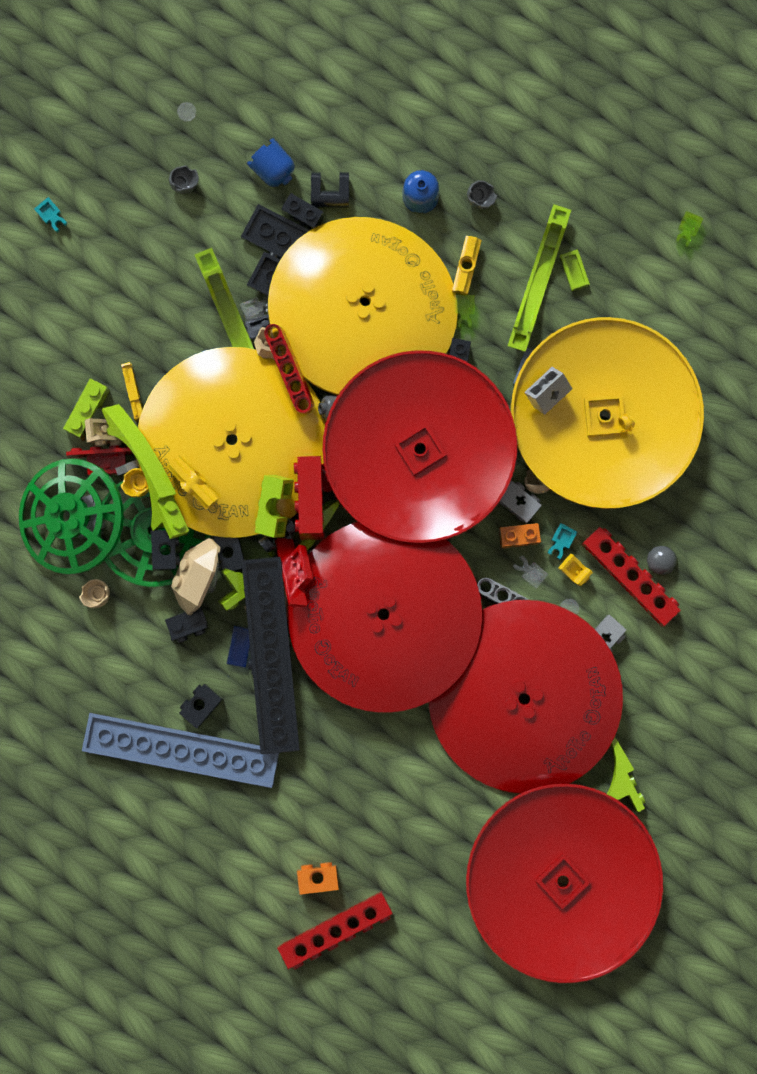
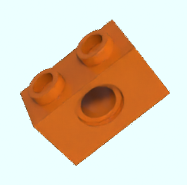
[499,523,541,549]
[297,862,339,895]

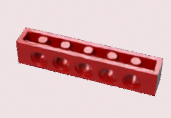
[581,527,681,627]
[277,891,393,970]

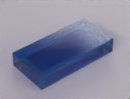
[226,626,250,668]

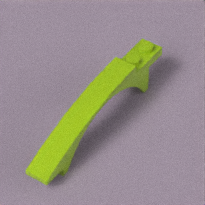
[507,204,571,352]
[194,247,254,349]
[102,404,189,539]
[218,499,339,610]
[607,737,646,812]

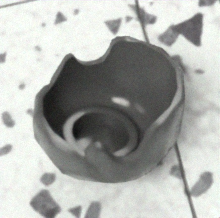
[168,165,199,194]
[467,180,497,209]
[647,546,677,575]

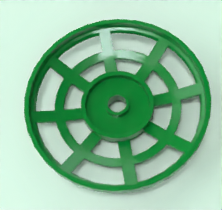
[19,459,124,574]
[95,481,211,587]

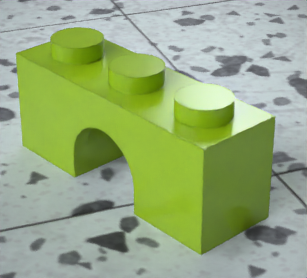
[63,378,110,441]
[255,475,294,538]

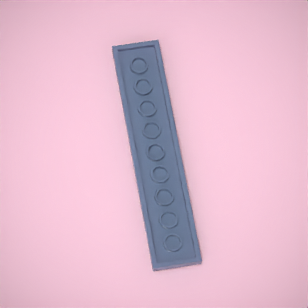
[82,713,279,788]

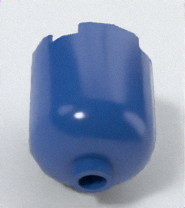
[247,138,295,187]
[402,170,439,213]

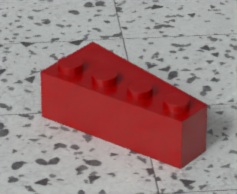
[294,456,324,540]

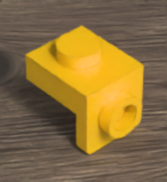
[558,553,593,586]

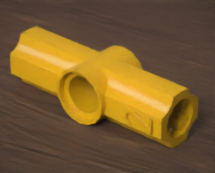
[452,236,482,295]
[167,456,219,510]

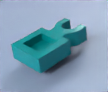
[34,197,68,233]
[547,523,577,560]

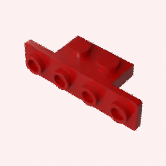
[66,445,133,476]
[275,538,313,608]

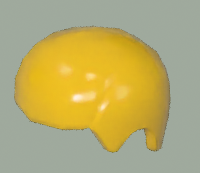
[121,468,149,497]

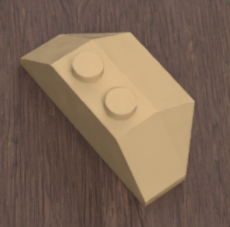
[171,538,221,615]

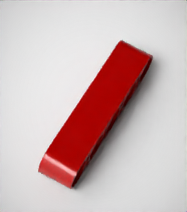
[264,324,314,414]

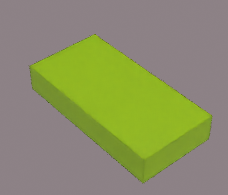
[559,249,590,292]

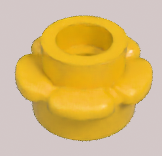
[618,413,635,432]

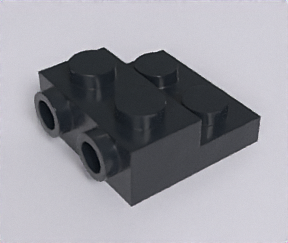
[247,252,280,297]

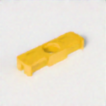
[121,362,143,423]

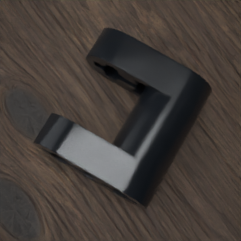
[311,172,349,208]
[258,517,300,557]

